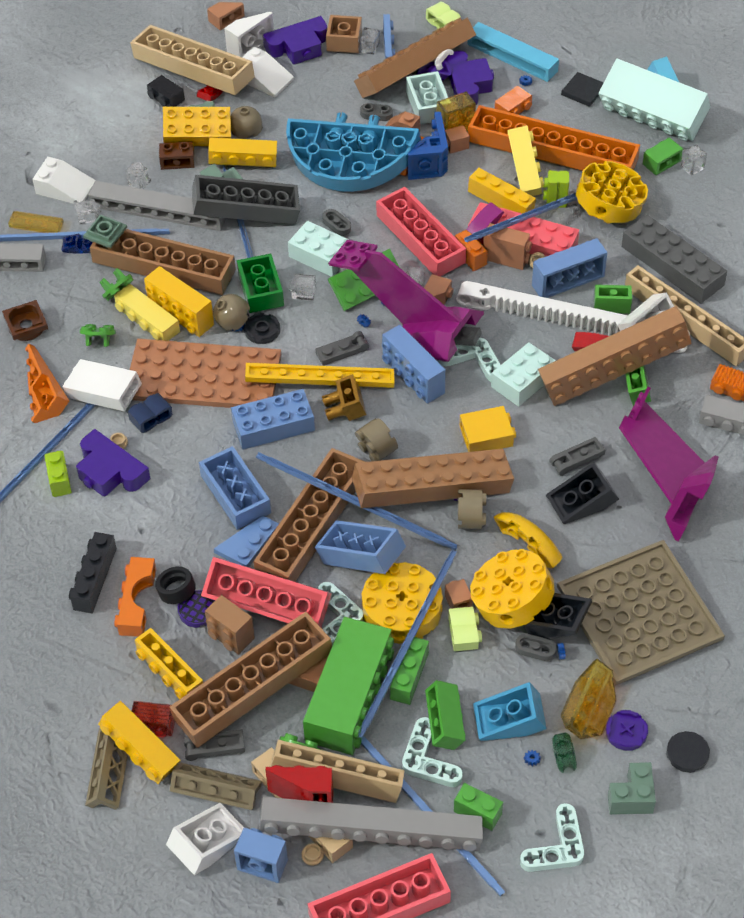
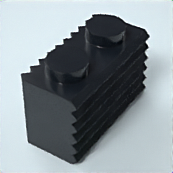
[147,75,185,107]

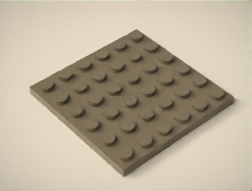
[557,540,725,686]

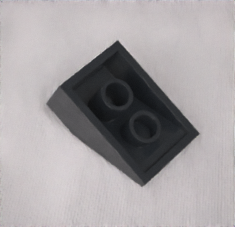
[546,462,619,524]
[523,593,593,640]

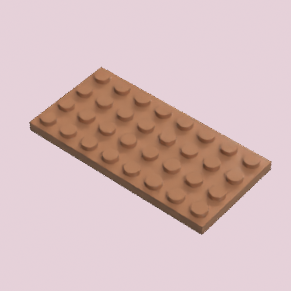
[130,339,281,408]

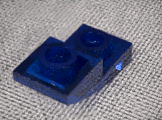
[61,233,93,254]

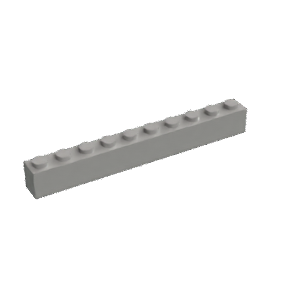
[259,797,483,851]

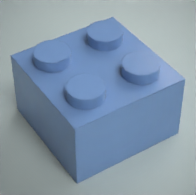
[234,828,288,883]

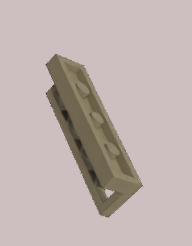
[85,728,128,809]
[170,762,262,810]

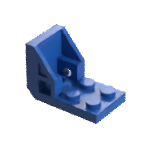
[408,112,448,180]

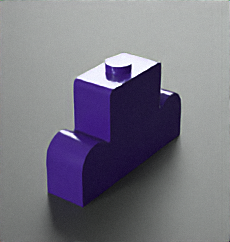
[263,16,327,64]
[445,51,494,109]
[76,428,151,497]

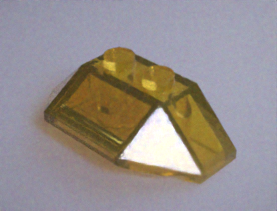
[561,659,616,740]

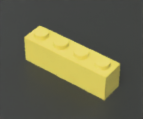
[507,126,544,196]
[114,284,180,341]

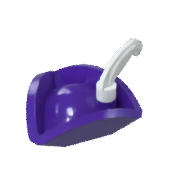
[416,49,454,81]

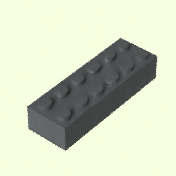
[192,175,300,225]
[621,215,727,303]

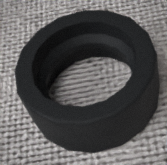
[155,566,196,604]

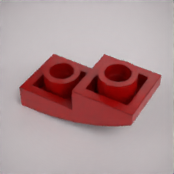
[197,85,223,101]
[572,332,609,351]

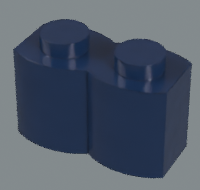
[128,393,173,433]

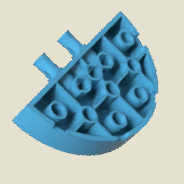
[286,112,421,192]

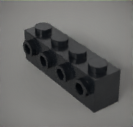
[69,532,117,614]

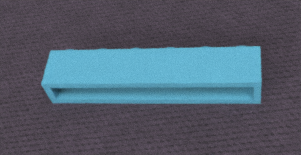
[467,22,559,82]

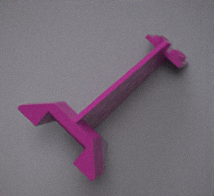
[328,240,484,362]
[619,386,719,542]

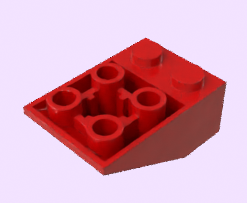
[265,765,334,803]

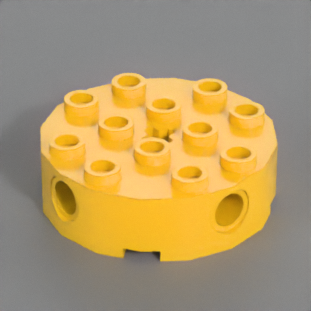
[576,161,648,224]
[470,549,555,629]
[361,562,443,644]

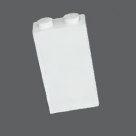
[63,359,142,412]

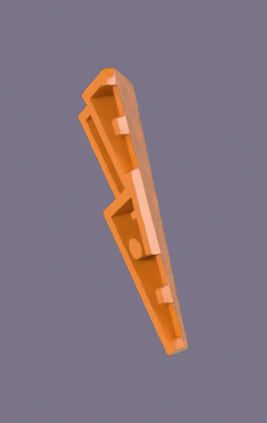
[25,344,69,423]

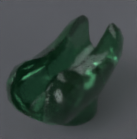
[552,732,577,773]

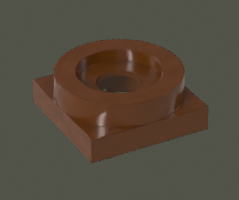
[2,300,48,341]

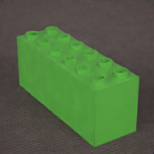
[303,617,394,756]

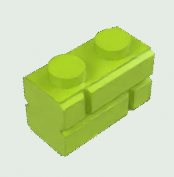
[543,170,569,208]
[44,451,72,497]

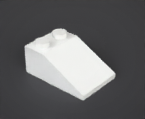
[224,12,274,57]
[242,47,294,97]
[32,156,96,206]
[166,803,244,875]

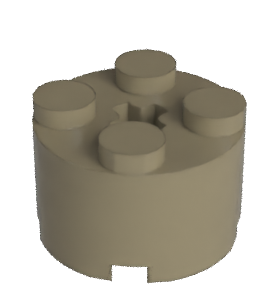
[355,418,398,461]
[458,489,486,529]

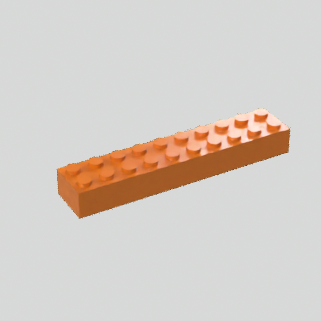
[468,105,640,171]

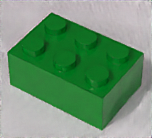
[237,253,284,313]

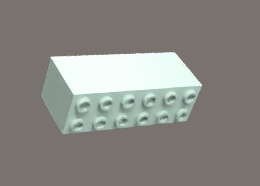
[599,59,710,142]

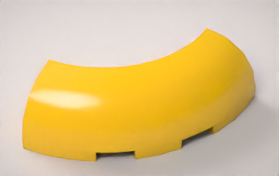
[493,512,562,568]

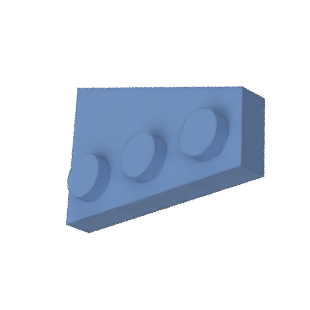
[383,14,395,59]
[214,516,279,567]

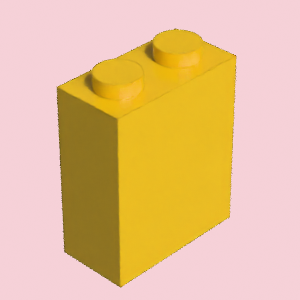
[459,406,516,452]

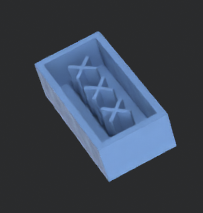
[532,238,607,298]
[382,325,446,404]
[231,389,315,450]
[199,446,271,530]
[315,520,406,574]

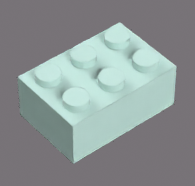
[406,71,451,124]
[288,221,349,277]
[491,342,556,407]

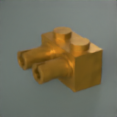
[322,374,367,421]

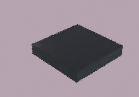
[561,72,604,107]

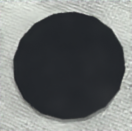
[244,313,280,344]
[666,731,710,773]

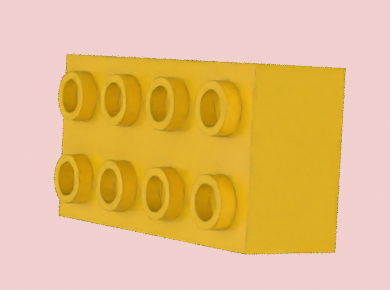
[163,107,231,146]
[144,266,214,337]

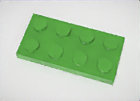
[328,249,400,311]

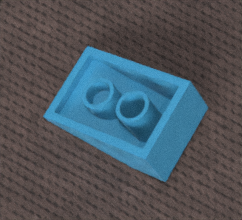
[473,682,547,741]

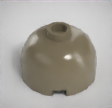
[230,106,263,139]
[213,294,250,331]

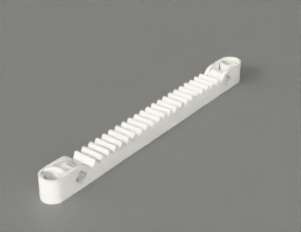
[456,281,690,353]

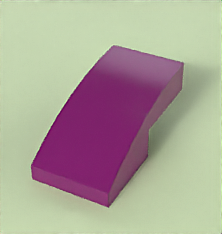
[466,202,504,240]

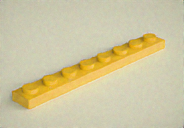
[245,363,394,388]

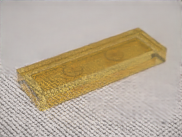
[8,211,64,233]

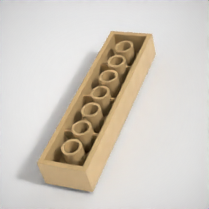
[130,25,255,95]

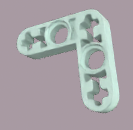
[438,338,500,382]
[318,582,363,646]
[402,717,463,787]
[520,803,584,872]

